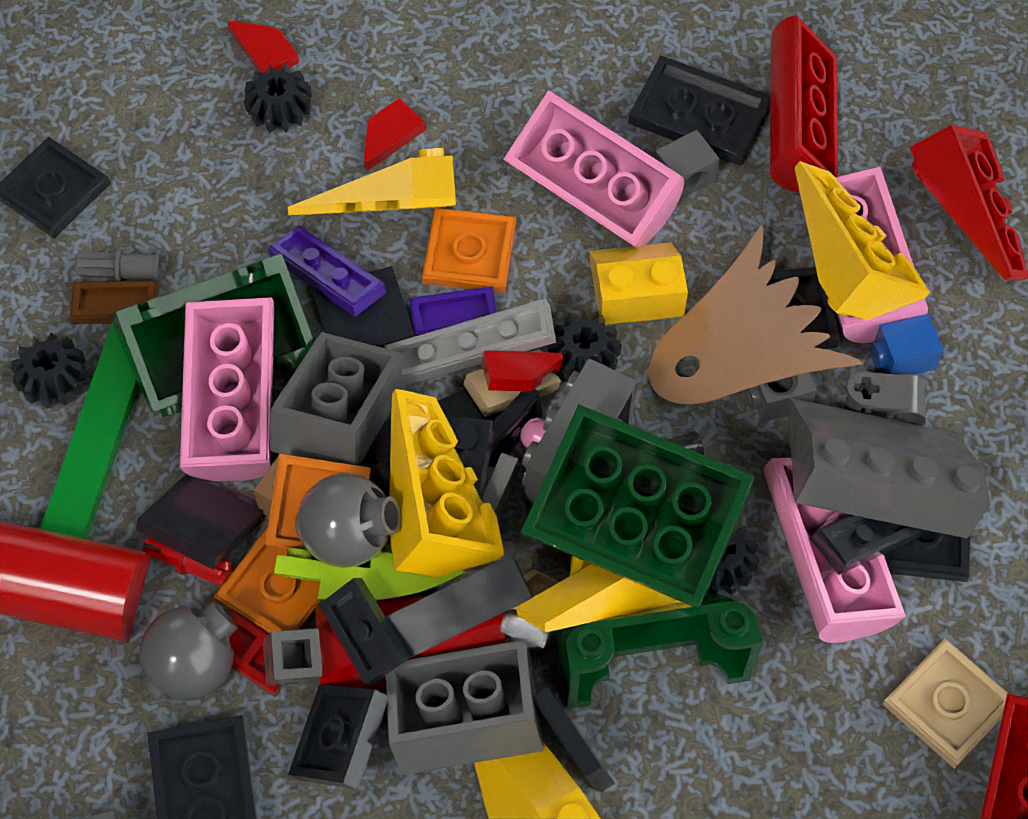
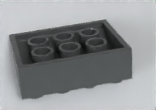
[787,398,990,538]

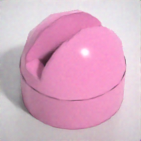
[521,418,546,449]

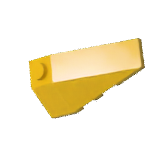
[517,564,681,632]

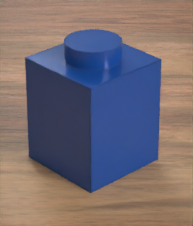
[870,314,944,375]

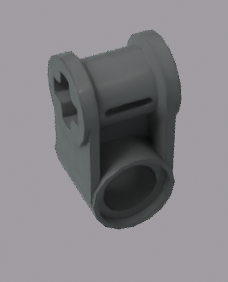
[839,371,926,426]

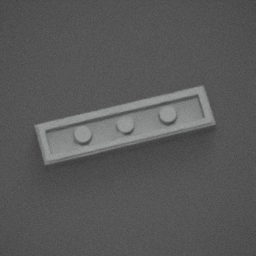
[384,298,556,387]

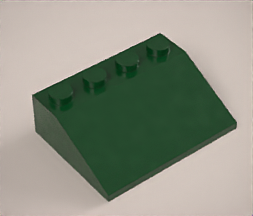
[521,404,755,609]

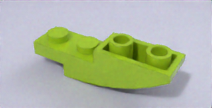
[274,544,464,601]

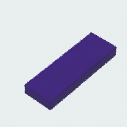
[268,225,386,317]

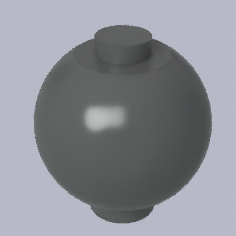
[295,473,401,568]
[139,602,238,701]

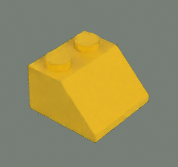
[589,242,688,325]

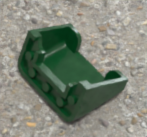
[110,253,314,417]
[555,593,763,709]

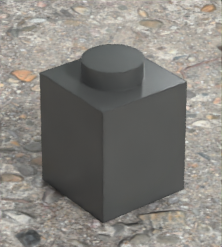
[263,629,322,686]

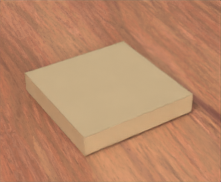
[883,639,1007,769]

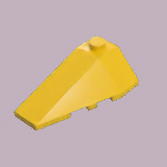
[288,148,456,216]
[795,161,930,320]
[390,389,504,577]
[474,742,600,819]

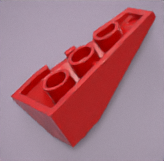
[909,125,1028,281]

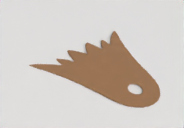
[648,226,864,405]

